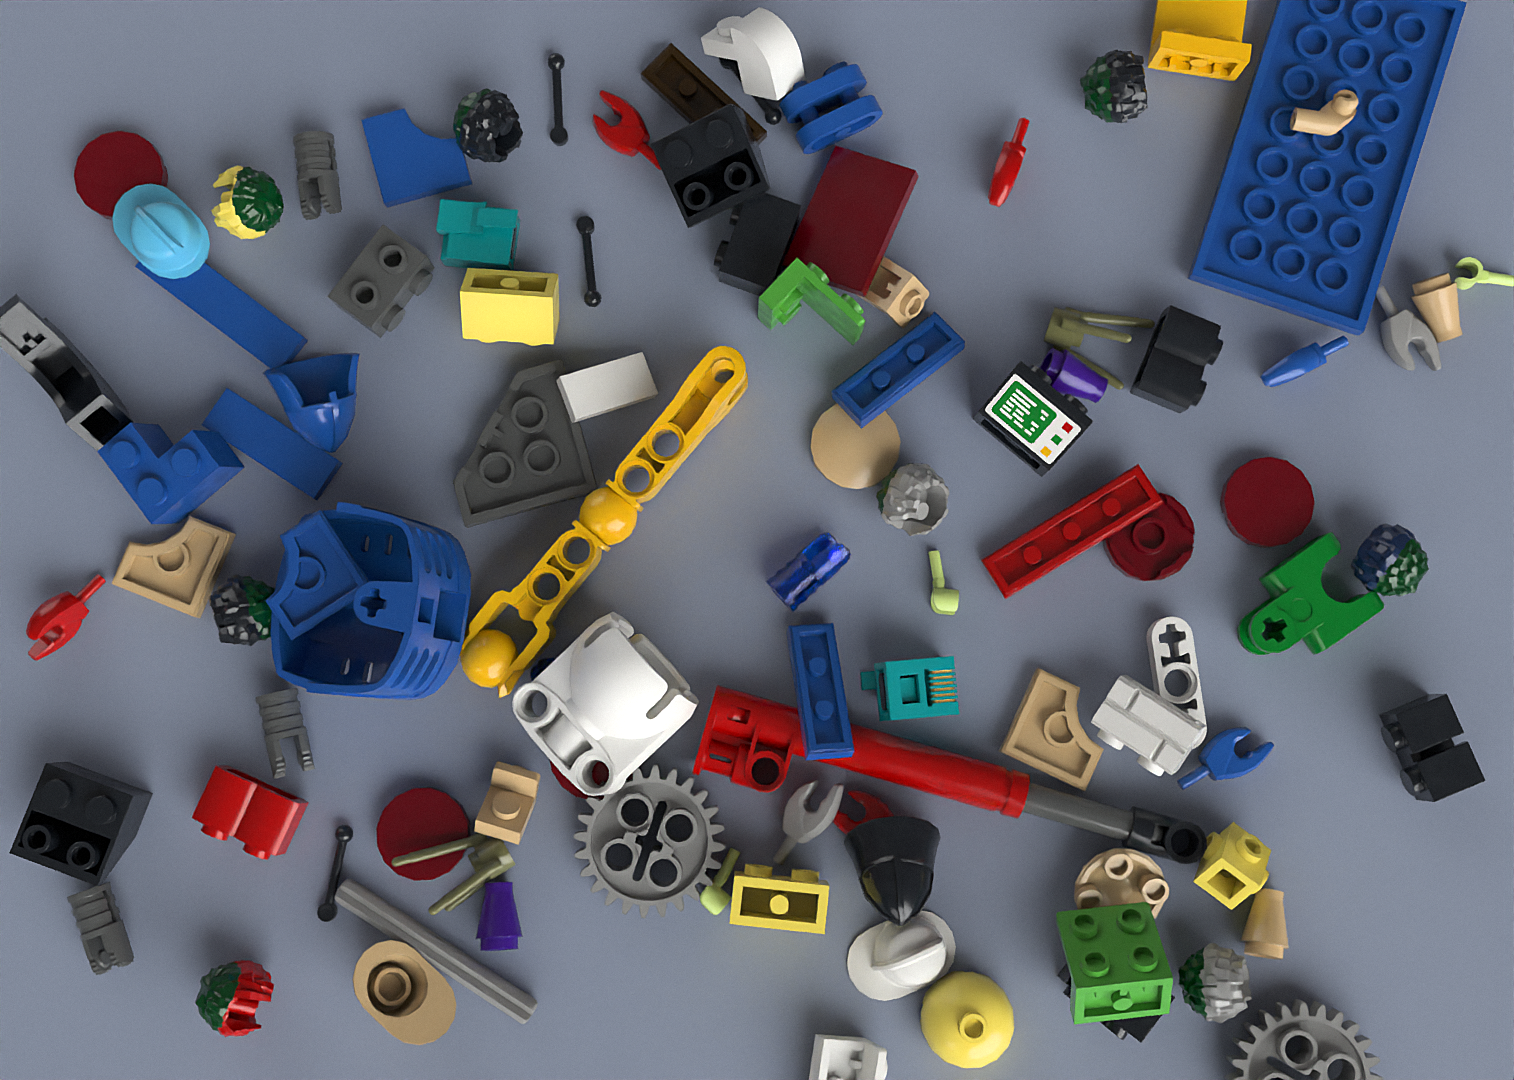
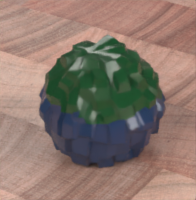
[1351,523,1429,597]

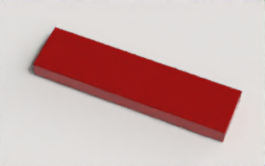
[981,464,1163,600]

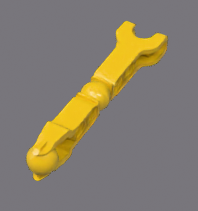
[459,346,748,698]

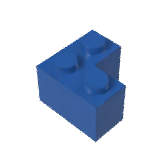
[97,422,245,524]

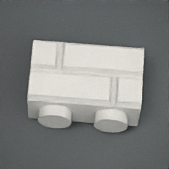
[1091,675,1206,776]

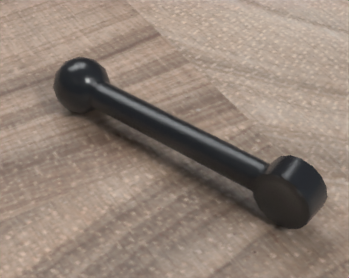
[547,53,569,146]
[719,57,782,125]
[576,216,602,307]
[317,825,353,922]

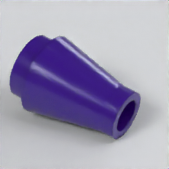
[1039,348,1108,403]
[476,882,523,951]

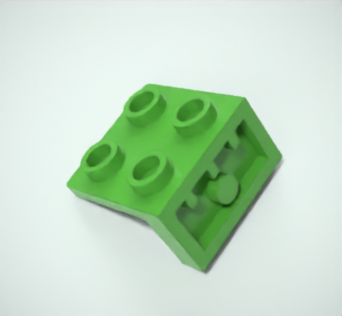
[758,258,866,345]
[1056,902,1173,1024]

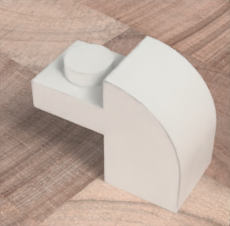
[701,7,806,101]

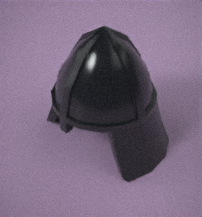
[844,816,941,926]

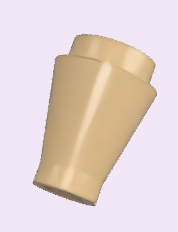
[1411,273,1463,343]
[1240,888,1289,960]

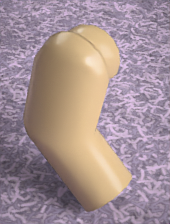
[1290,90,1358,136]

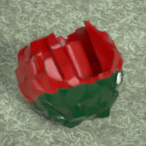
[195,960,274,1037]

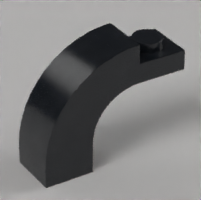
[0,294,134,451]

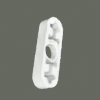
[1146,617,1207,749]

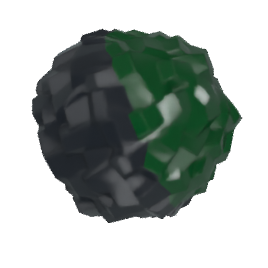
[1080,49,1148,124]
[453,88,523,163]
[209,574,275,646]

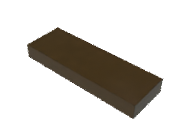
[640,43,767,145]

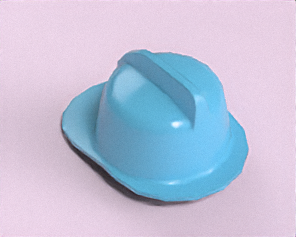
[112,183,210,279]

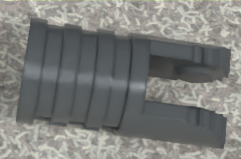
[293,131,342,220]
[255,688,315,779]
[67,882,134,975]

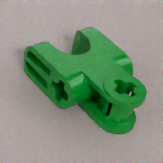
[1237,532,1384,655]

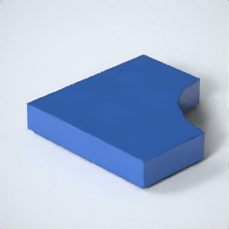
[361,108,473,208]
[266,510,370,640]

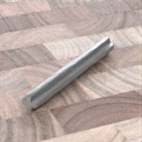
[334,879,538,1024]

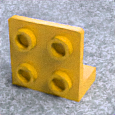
[1147,0,1252,81]

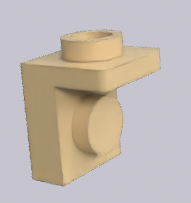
[857,256,929,328]
[474,762,540,845]

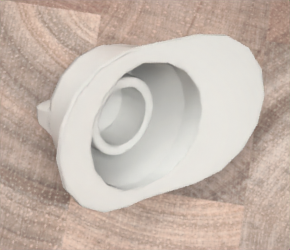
[847,911,956,1001]

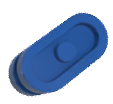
[779,62,883,154]

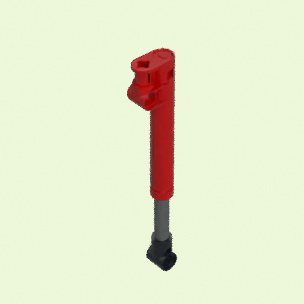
[692,685,1207,864]

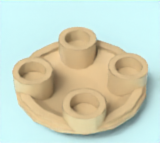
[810,404,901,489]
[1074,848,1169,919]

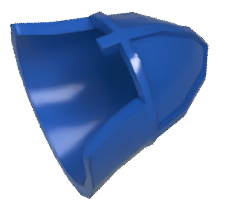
[263,353,359,453]

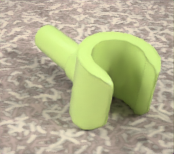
[1453,257,1514,290]
[928,550,959,615]
[700,848,740,915]

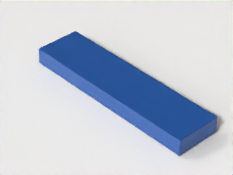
[135,261,308,369]

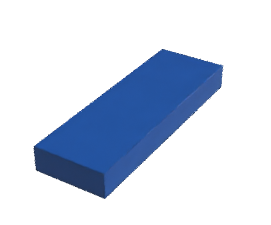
[832,312,965,429]
[201,388,343,501]
[786,623,854,761]

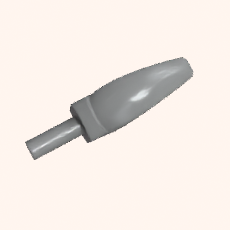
[1376,286,1441,371]
[773,780,843,865]

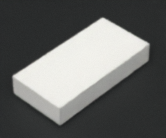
[556,352,658,423]

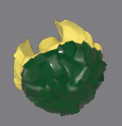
[211,165,284,239]

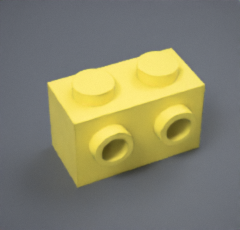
[460,268,560,346]
[729,864,829,934]

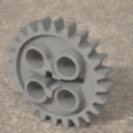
[574,764,725,918]
[1224,999,1384,1080]

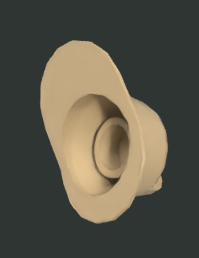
[352,940,457,1045]

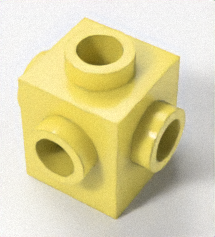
[1193,822,1271,910]

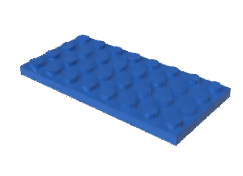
[1187,0,1467,336]

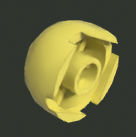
[920,971,1014,1068]

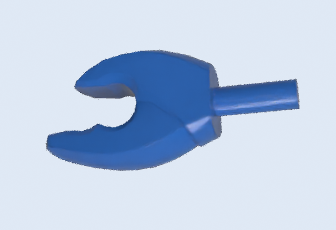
[1260,335,1349,387]
[1177,727,1274,790]

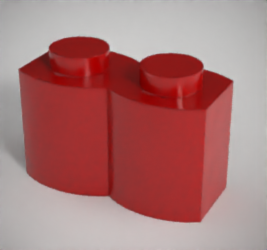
[191,765,309,860]

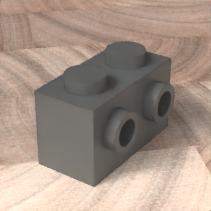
[327,225,435,338]

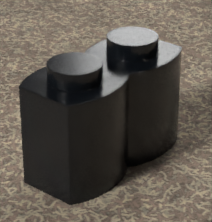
[1130,305,1223,414]

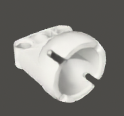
[512,612,699,796]

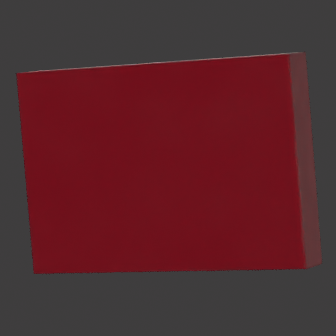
[782,145,919,297]

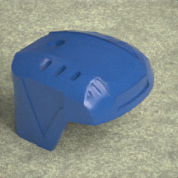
[271,502,471,700]

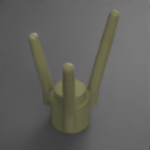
[1043,307,1155,390]
[392,832,516,915]

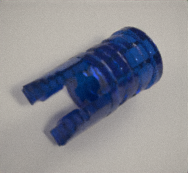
[766,532,851,612]

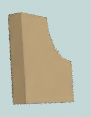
[111,516,236,618]
[999,668,1104,791]

